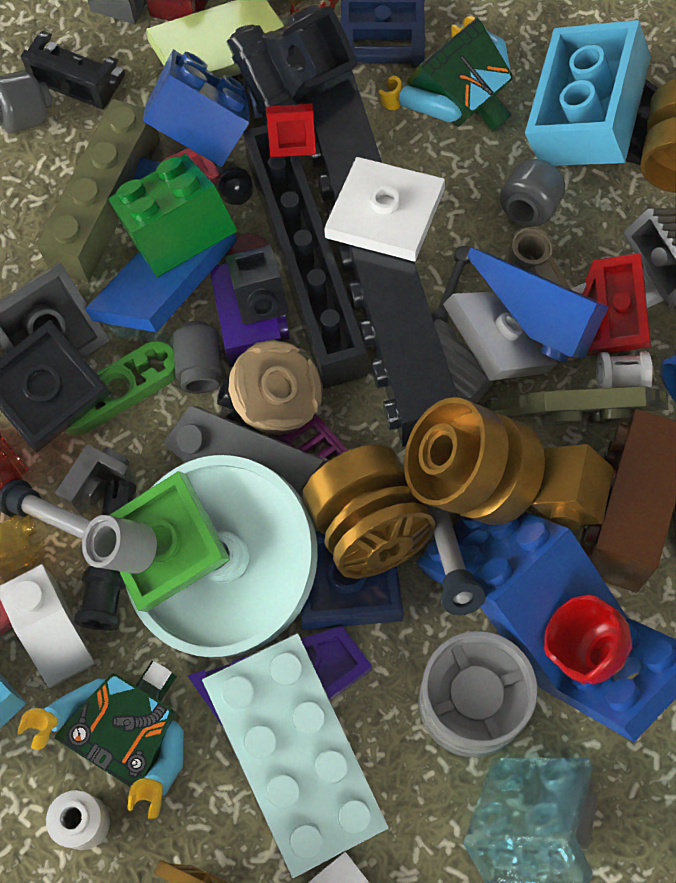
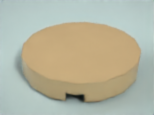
[228,340,323,436]

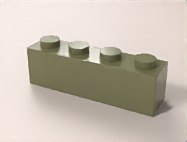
[36,98,160,283]

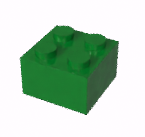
[107,154,237,278]

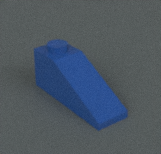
[467,247,609,363]

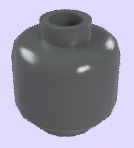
[0,70,52,133]
[500,159,566,226]

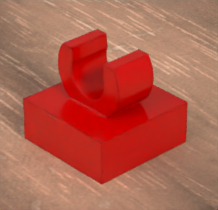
[266,103,316,158]

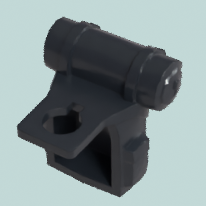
[226,4,358,124]

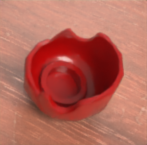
[544,595,632,685]

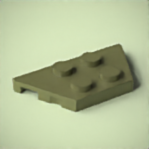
[486,386,669,425]

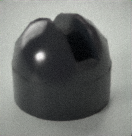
[218,167,253,205]

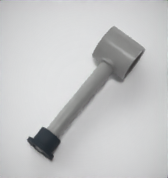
[0,479,157,574]
[424,503,485,615]

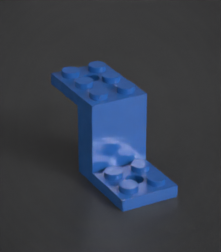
[415,512,676,742]

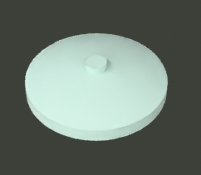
[126,455,317,658]

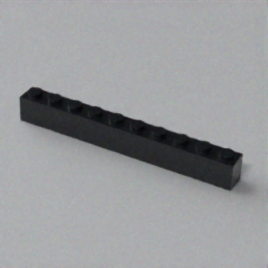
[297,71,458,447]

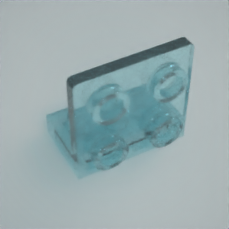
[463,758,593,883]

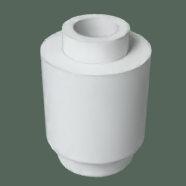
[46,790,110,850]

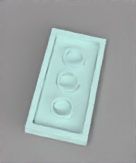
[202,633,389,878]

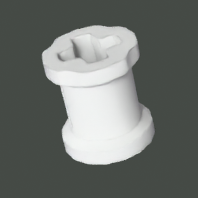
[596,351,652,389]

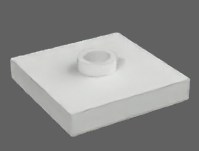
[325,157,445,261]
[443,292,558,381]

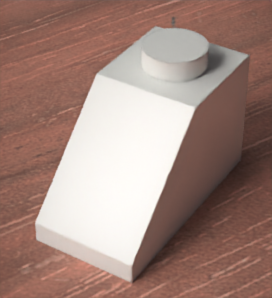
[0,564,96,688]

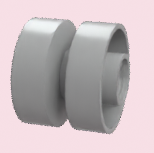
[418,631,537,758]

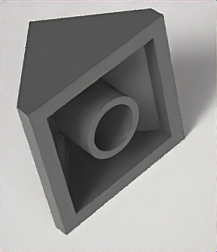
[0,262,110,358]

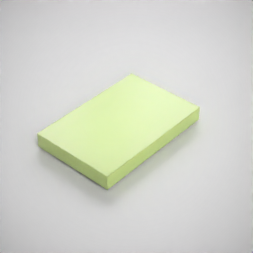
[146,0,284,78]

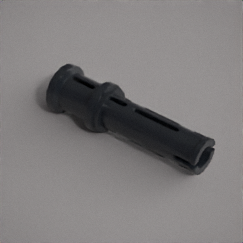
[74,479,137,631]

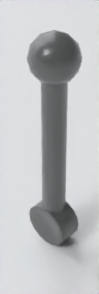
[431,246,470,323]

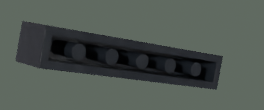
[243,125,367,389]

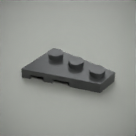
[163,405,330,497]

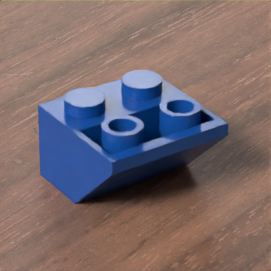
[143,49,249,167]

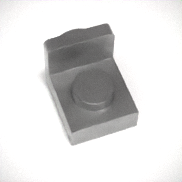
[55,444,136,516]

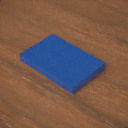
[85,234,237,332]

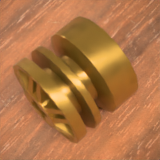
[302,444,436,579]

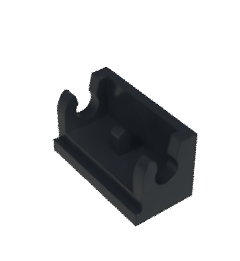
[21,31,125,110]

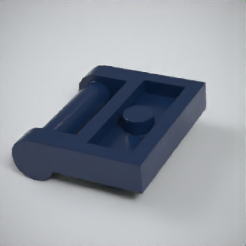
[341,0,425,68]

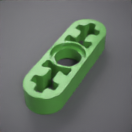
[64,341,176,435]

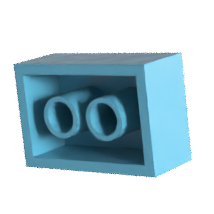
[525,20,651,166]

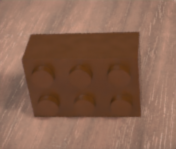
[579,409,676,593]

